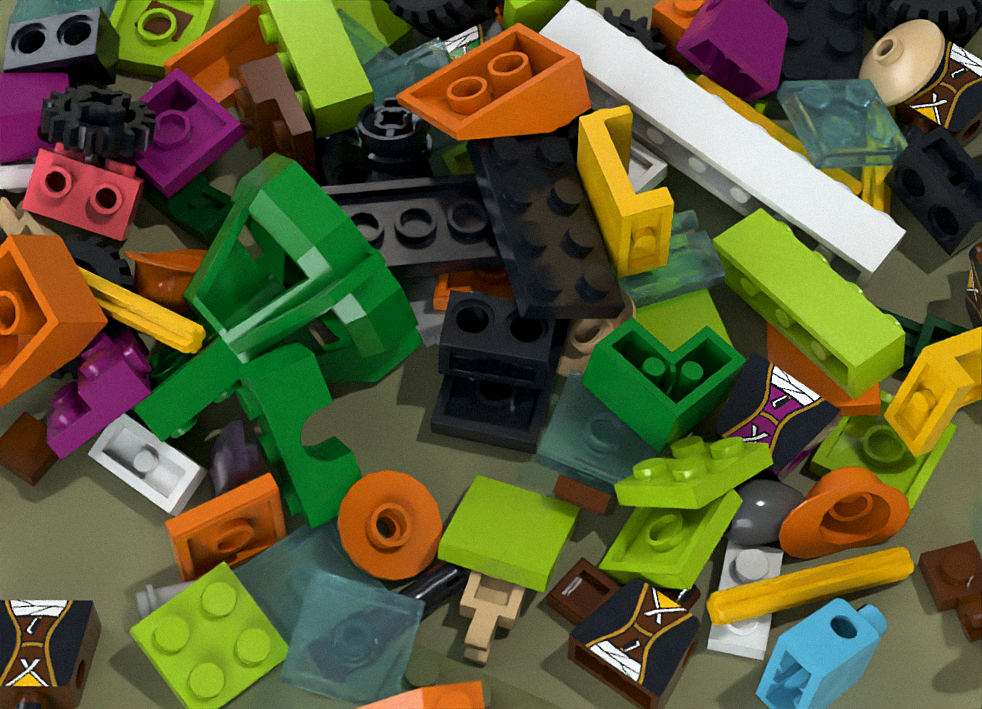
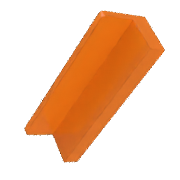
[164,3,278,110]

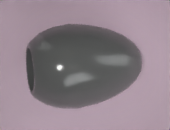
[723,479,806,546]

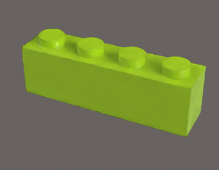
[247,0,374,139]
[713,208,906,400]

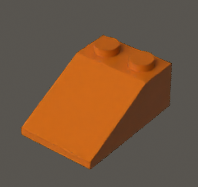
[396,23,592,141]
[0,234,108,408]

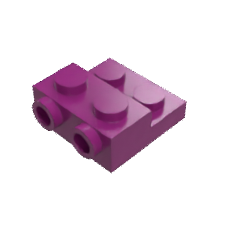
[117,68,246,199]
[47,327,152,460]

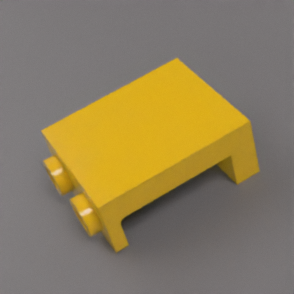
[577,105,674,279]
[883,326,982,457]

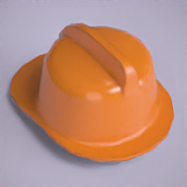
[124,249,208,313]
[778,466,910,559]

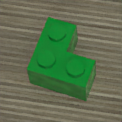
[581,317,747,454]

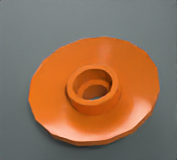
[337,470,443,581]

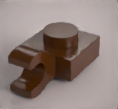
[918,540,982,642]

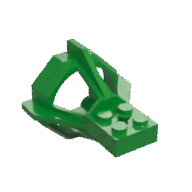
[132,152,423,442]

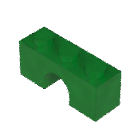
[236,340,363,529]

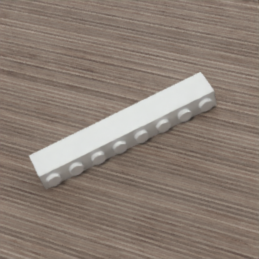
[538,0,907,292]

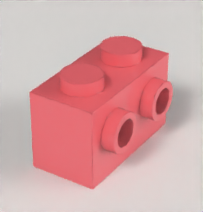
[21,142,146,241]

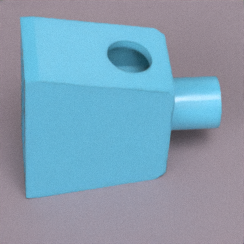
[755,598,887,709]

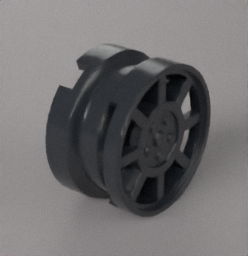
[357,96,433,173]

